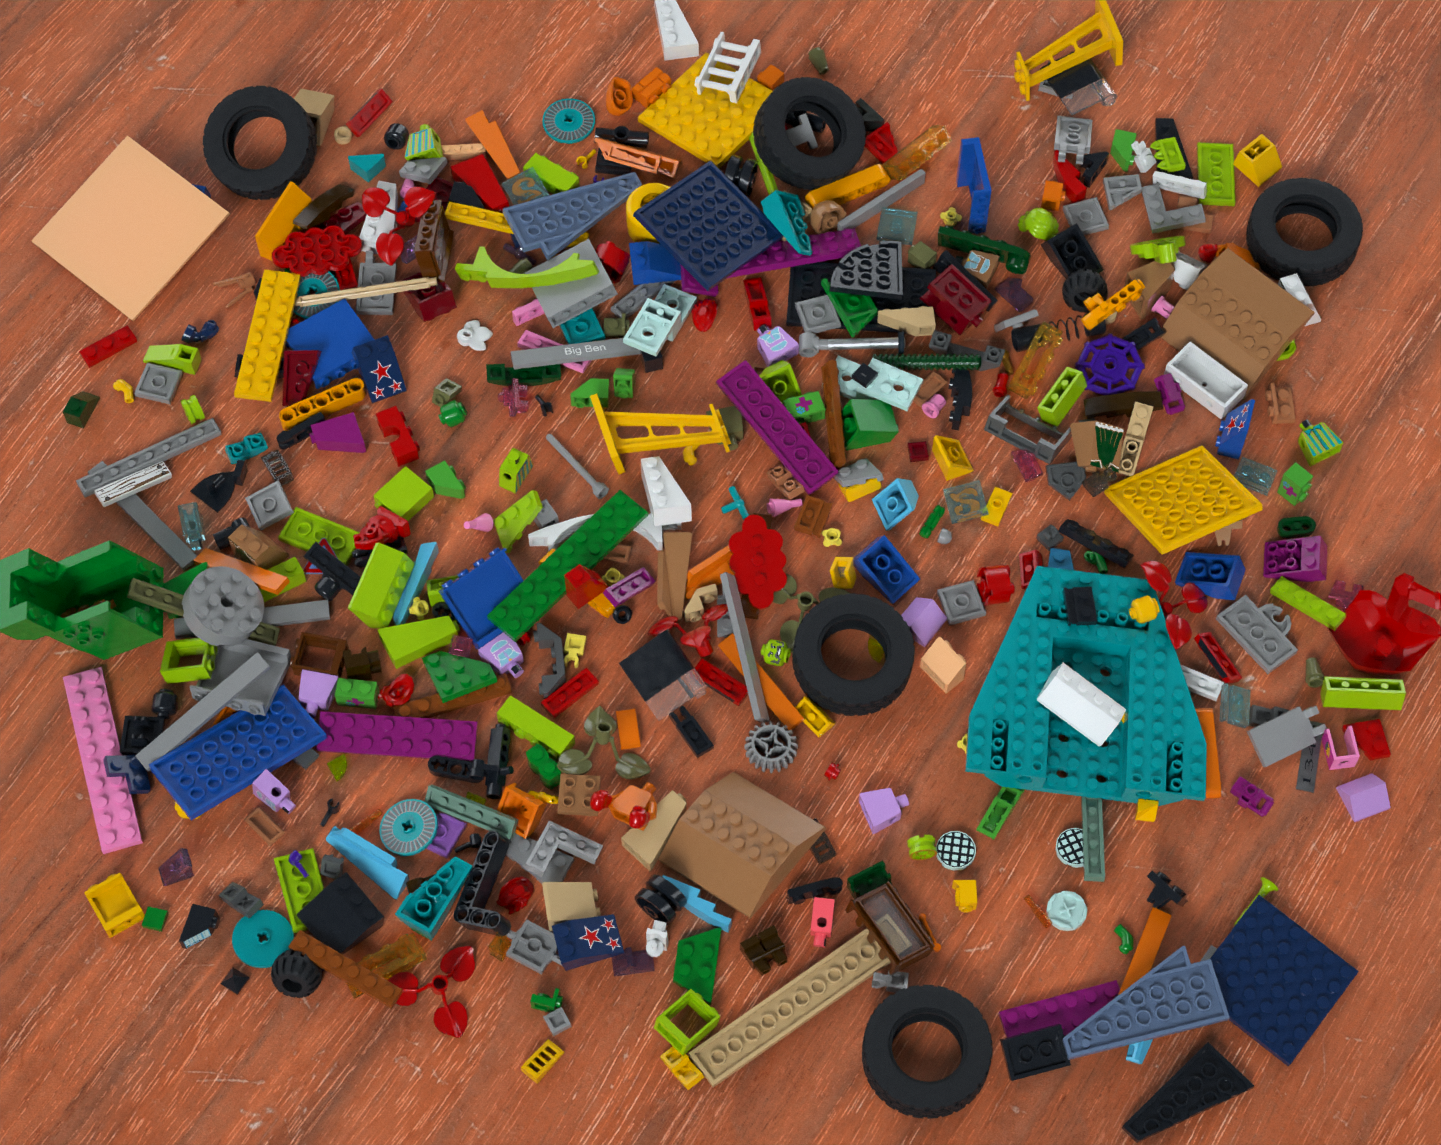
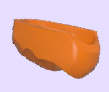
[606,77,633,116]

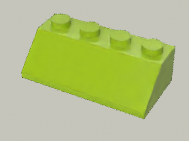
[348,543,415,628]

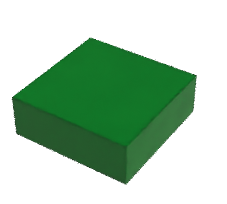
[142,907,168,932]

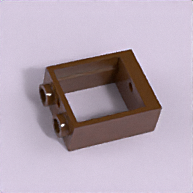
[290,632,349,678]

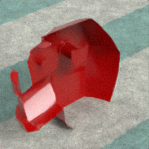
[1327,573,1441,676]

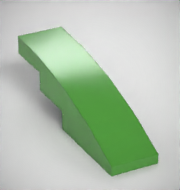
[976,787,1025,840]

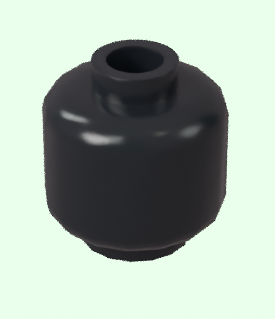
[384,123,409,150]
[151,689,179,719]

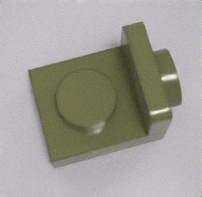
[604,313,630,338]
[432,378,462,407]

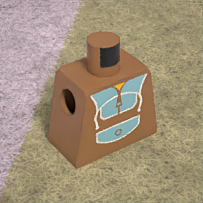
[955,250,1000,289]

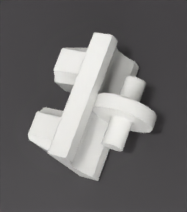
[646,920,668,957]

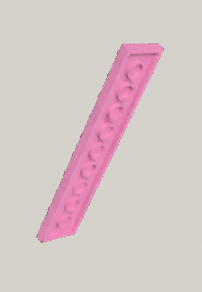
[63,667,143,854]

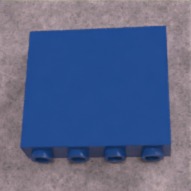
[956,137,991,234]
[285,298,375,389]
[438,547,524,649]

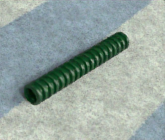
[872,354,981,370]

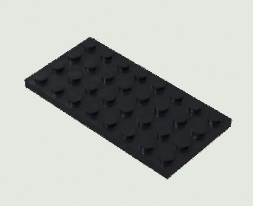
[786,262,936,333]

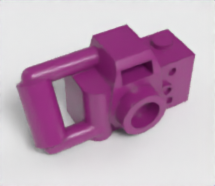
[1154,373,1185,415]
[1230,776,1274,817]

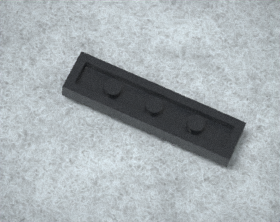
[1059,519,1134,568]

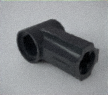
[213,518,251,550]

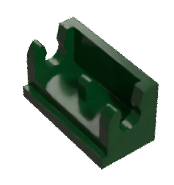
[847,860,892,899]

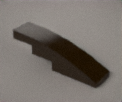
[293,184,354,229]
[1084,391,1164,419]

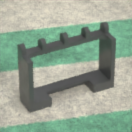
[984,395,1072,464]

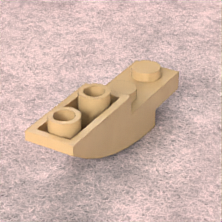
[1119,402,1153,476]

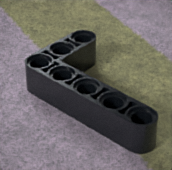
[453,831,511,936]

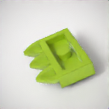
[1150,137,1186,173]

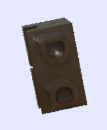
[343,647,382,681]
[740,925,788,976]

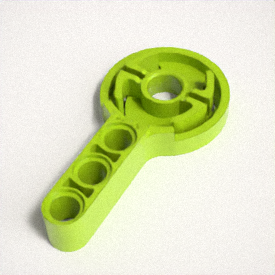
[1130,236,1186,264]

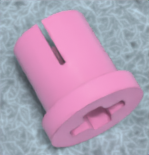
[1151,296,1174,319]
[922,394,946,418]

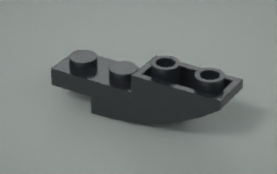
[948,369,972,431]

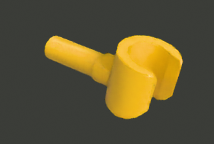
[576,149,596,169]

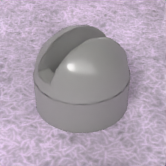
[937,528,952,544]

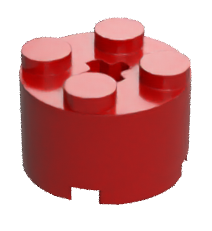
[595,241,630,283]
[977,565,1015,606]

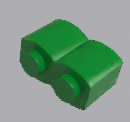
[526,744,561,790]

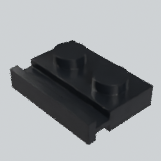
[595,148,632,175]
[1063,587,1097,626]

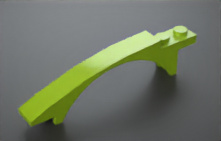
[455,246,599,288]

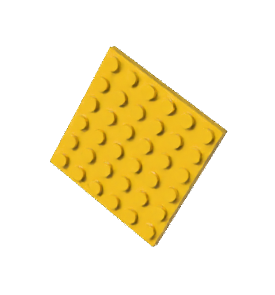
[637,52,772,169]
[1104,445,1263,555]

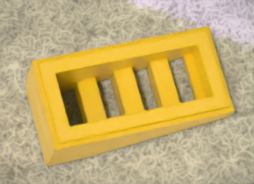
[521,1039,564,1084]

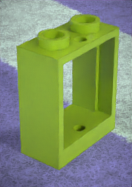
[160,638,218,684]
[654,989,720,1055]

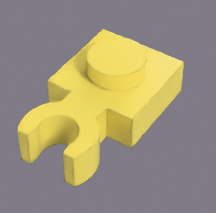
[564,633,587,668]

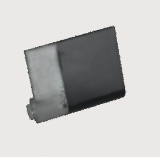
[1040,51,1117,115]
[619,629,708,721]

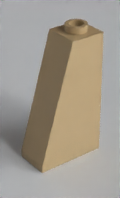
[621,790,687,871]

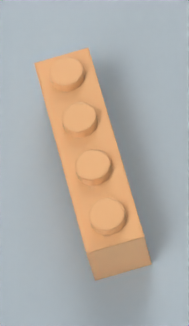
[441,143,486,161]

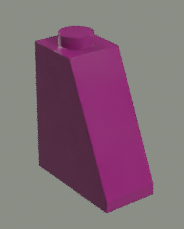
[309,412,366,453]

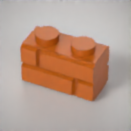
[632,67,671,108]

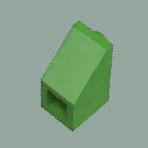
[1110,129,1139,172]
[613,368,635,399]
[570,378,610,408]
[425,460,466,499]

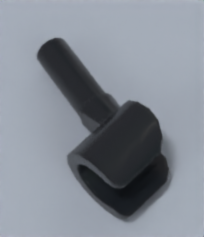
[535,395,553,416]
[320,799,340,827]
[454,833,481,853]

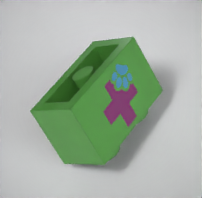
[783,391,826,424]
[1277,462,1313,506]
[335,678,379,709]

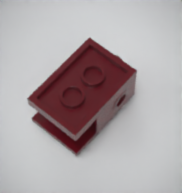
[920,264,992,336]

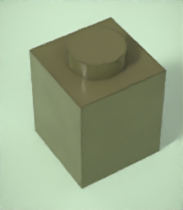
[908,241,937,269]

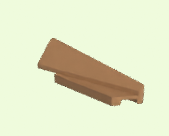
[657,532,692,622]

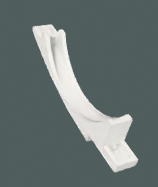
[528,513,681,551]

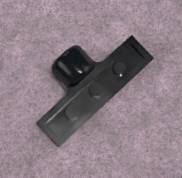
[303,542,361,601]

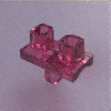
[498,378,529,417]
[1011,449,1043,482]
[1328,580,1364,612]

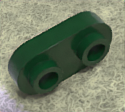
[1277,516,1316,538]

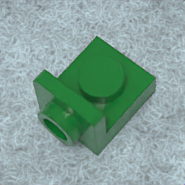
[530,988,563,1013]

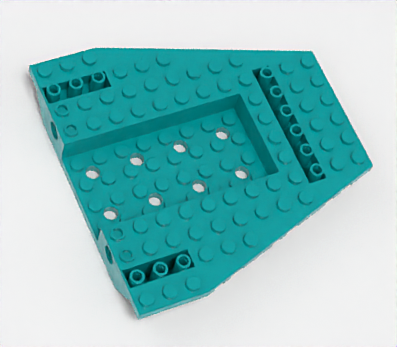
[965,566,1207,806]

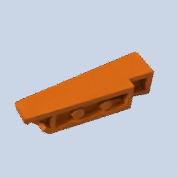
[465,110,521,179]
[595,137,681,178]
[685,546,735,599]

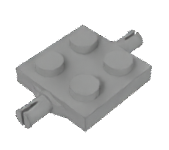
[505,919,563,975]

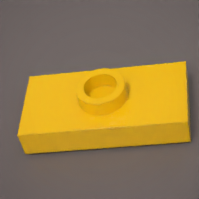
[981,487,1013,527]

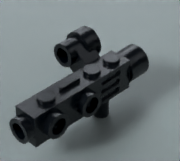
[469,724,514,799]

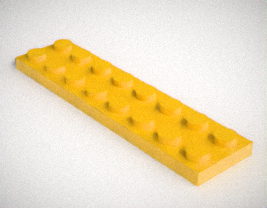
[234,269,301,402]

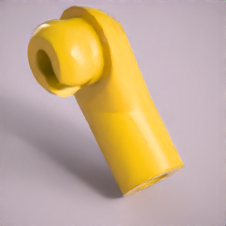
[113,379,134,403]
[683,445,700,466]

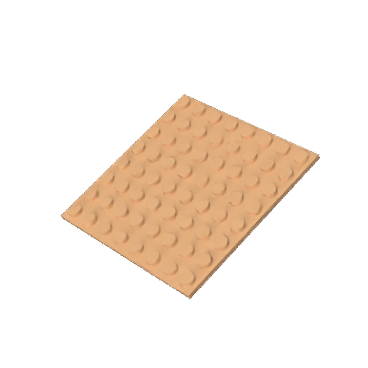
[32,136,230,321]

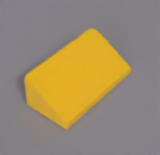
[838,478,882,502]
[795,696,836,737]

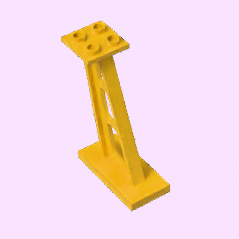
[1014,0,1123,101]
[590,393,731,475]

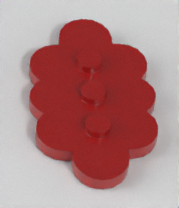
[272,225,362,277]
[728,514,787,610]

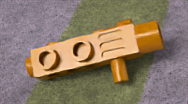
[1081,279,1145,331]

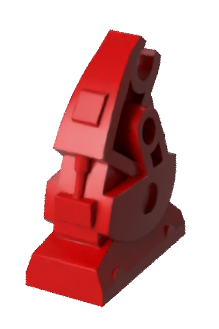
[353,506,411,550]

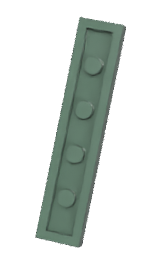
[424,784,519,839]
[1081,796,1105,882]

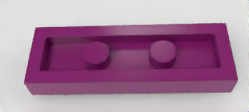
[603,567,656,607]

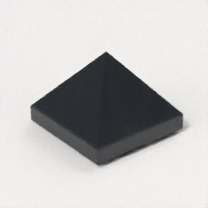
[221,967,250,995]

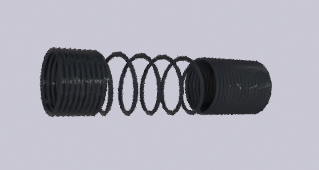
[1011,313,1106,353]

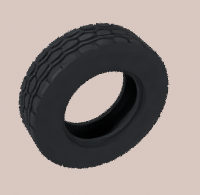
[753,77,866,190]
[203,86,317,200]
[1246,178,1363,287]
[792,593,915,716]
[862,985,993,1119]

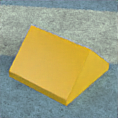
[932,435,974,481]

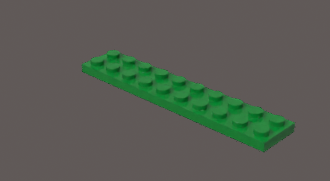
[487,490,648,642]

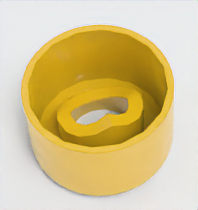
[626,183,670,244]

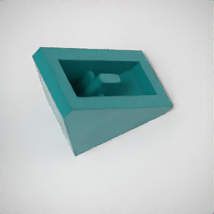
[348,154,386,183]

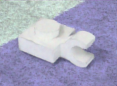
[1131,141,1156,173]

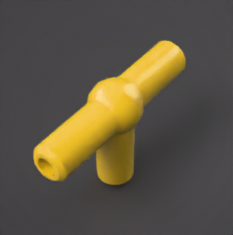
[528,791,559,804]

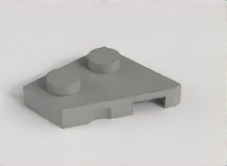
[1103,174,1142,210]
[834,458,884,487]

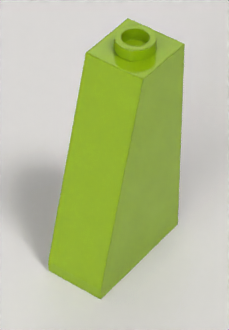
[378,616,460,669]

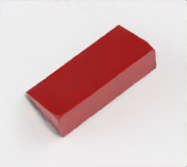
[1019,549,1043,589]

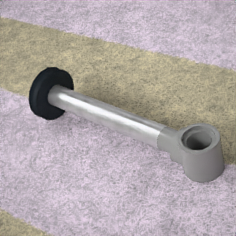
[799,330,906,358]

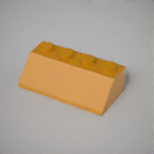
[255,181,312,261]

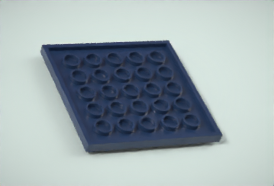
[633,161,783,291]
[1210,895,1359,1066]

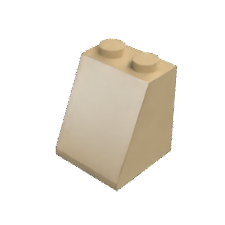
[294,89,334,146]
[542,882,601,933]

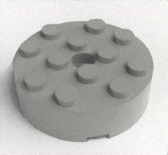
[182,566,264,647]

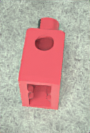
[810,897,835,948]

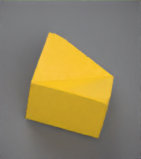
[1135,798,1158,822]

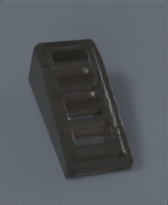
[261,450,294,485]
[810,818,837,865]

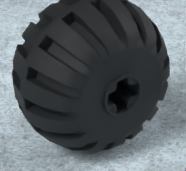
[1062,269,1108,313]
[271,949,322,998]

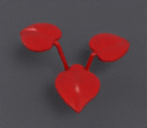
[362,186,436,266]
[1140,561,1208,650]
[647,604,728,657]
[387,946,475,1038]

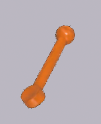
[918,913,941,952]

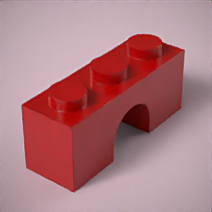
[375,406,420,467]

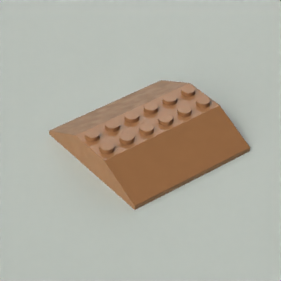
[1161,248,1315,400]
[658,772,826,919]

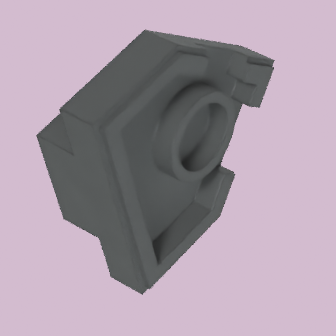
[1045,462,1086,501]

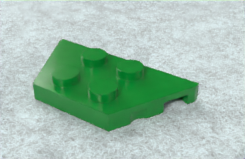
[821,279,878,338]
[673,928,721,1005]

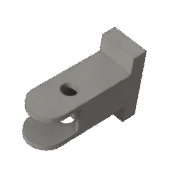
[786,113,818,150]

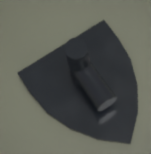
[190,472,235,513]

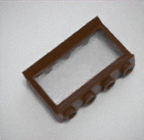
[414,200,454,282]
[845,881,935,975]

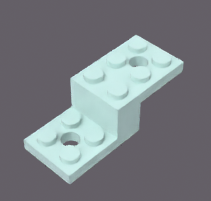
[623,284,697,357]
[822,355,923,411]

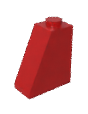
[564,564,609,609]

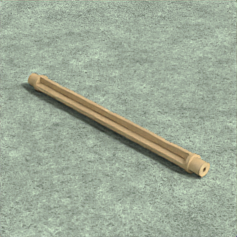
[294,277,438,307]

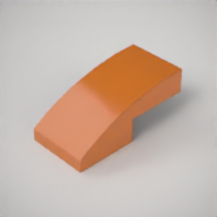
[616,709,641,750]

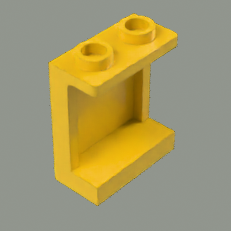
[84,873,145,938]

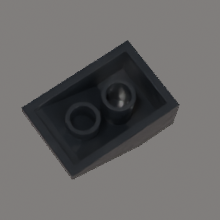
[1041,223,1104,279]

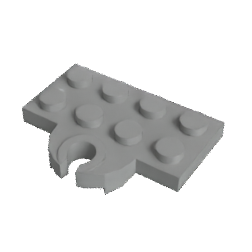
[1216,595,1298,674]

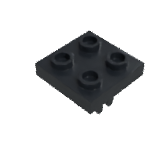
[120,716,166,755]
[1147,870,1188,909]

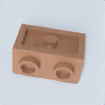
[1265,383,1296,424]

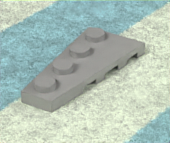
[504,833,574,883]

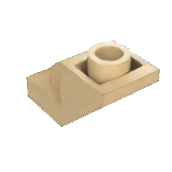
[684,584,718,622]

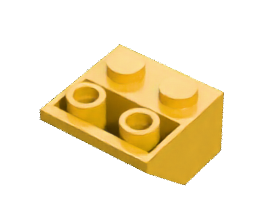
[1233,134,1282,187]

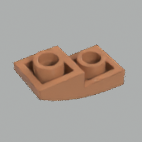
[766,463,805,500]

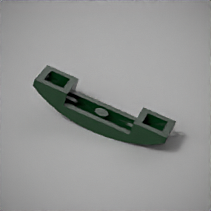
[486,364,561,387]

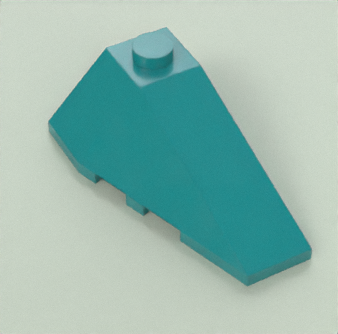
[761,190,812,256]
[395,856,473,941]

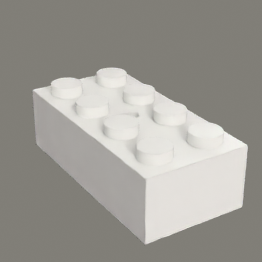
[1164,342,1248,420]

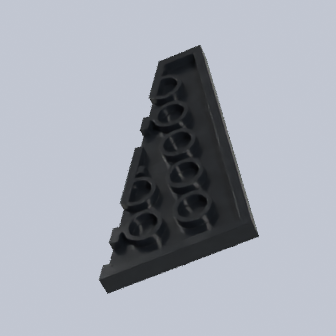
[1122,1042,1254,1143]

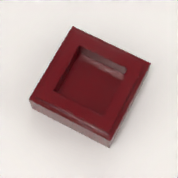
[907,441,929,462]

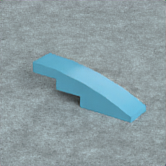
[662,875,732,933]

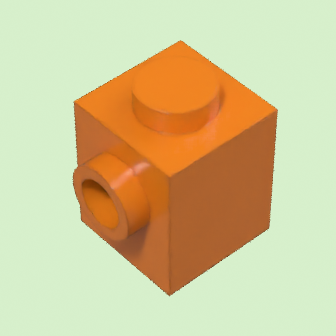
[757,64,784,91]
[1041,180,1066,211]

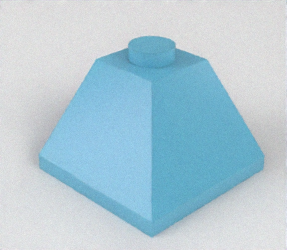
[872,478,919,531]

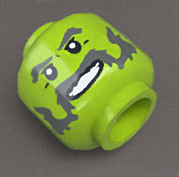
[761,639,791,666]

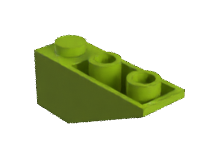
[143,344,202,375]

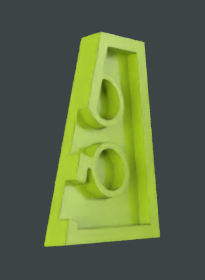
[493,490,543,553]

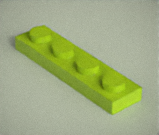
[1270,576,1346,631]

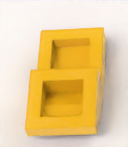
[660,1046,704,1090]

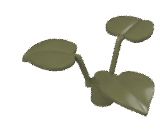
[773,574,850,653]
[557,706,651,779]

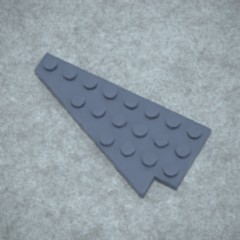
[503,172,642,260]
[1062,946,1230,1060]

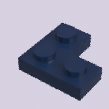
[103,755,151,794]

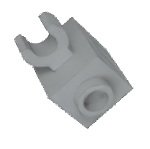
[534,499,559,529]

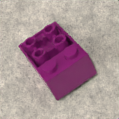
[1263,536,1328,582]

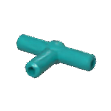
[721,486,749,520]

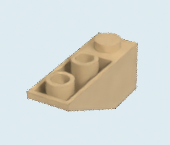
[877,306,936,336]

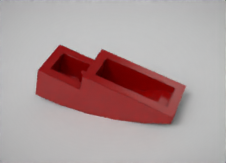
[1053,150,1087,203]
[743,277,772,331]

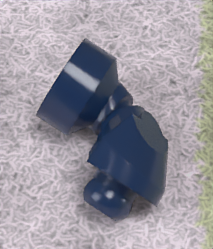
[181,320,219,344]

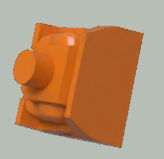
[497,783,547,839]

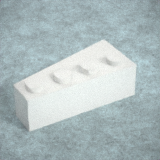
[654,0,699,61]
[359,181,398,254]
[641,456,692,526]

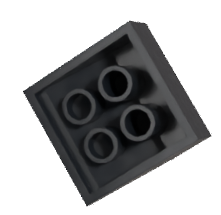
[296,872,384,955]

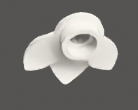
[457,320,493,351]

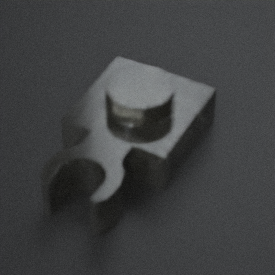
[1082,467,1117,497]

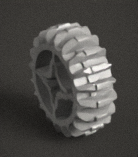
[744,721,798,774]

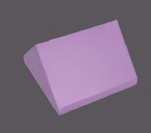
[901,597,947,647]
[1336,773,1391,822]

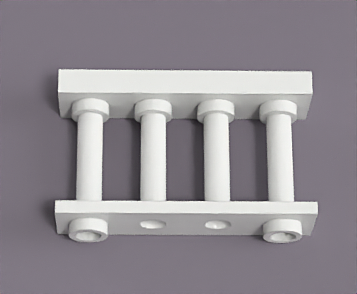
[695,32,761,103]

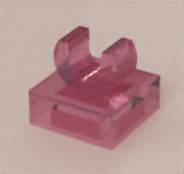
[449,634,473,658]

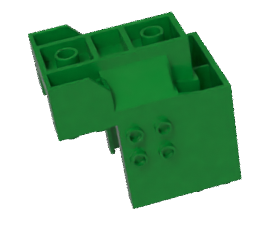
[0,540,164,660]

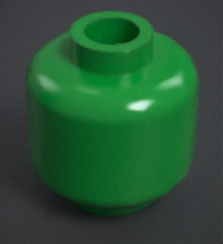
[438,400,467,428]

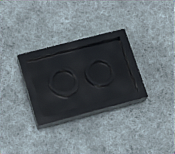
[1000,1024,1071,1081]

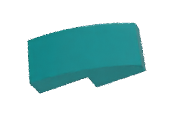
[225,433,268,465]

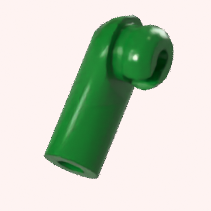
[1084,551,1109,574]
[1114,924,1134,954]

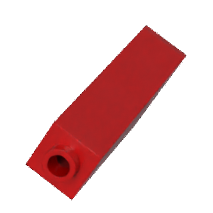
[450,154,509,213]

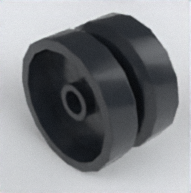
[725,155,758,198]
[635,874,687,926]

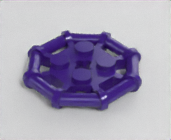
[1075,333,1145,396]

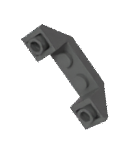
[929,330,1005,371]
[533,623,566,699]

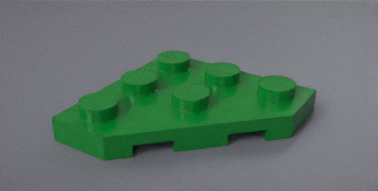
[422,651,498,703]

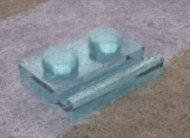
[1234,457,1278,496]
[1220,683,1251,728]

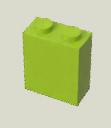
[373,466,434,521]

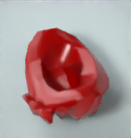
[691,299,718,332]
[378,673,414,707]
[496,876,534,915]

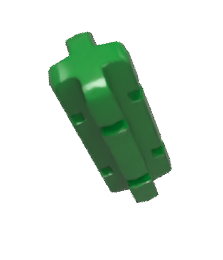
[919,505,945,539]

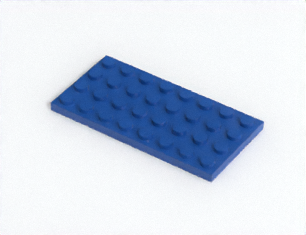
[149,684,327,821]

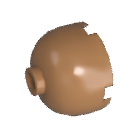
[810,200,846,234]

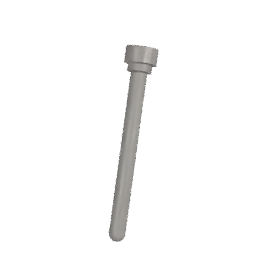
[546,434,609,499]

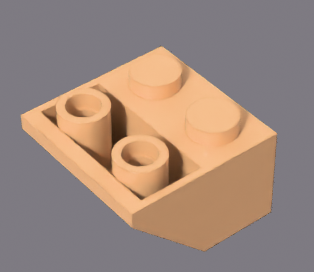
[920,637,966,694]

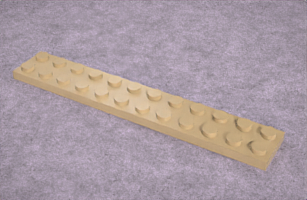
[689,914,912,1088]

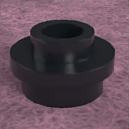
[612,605,632,624]

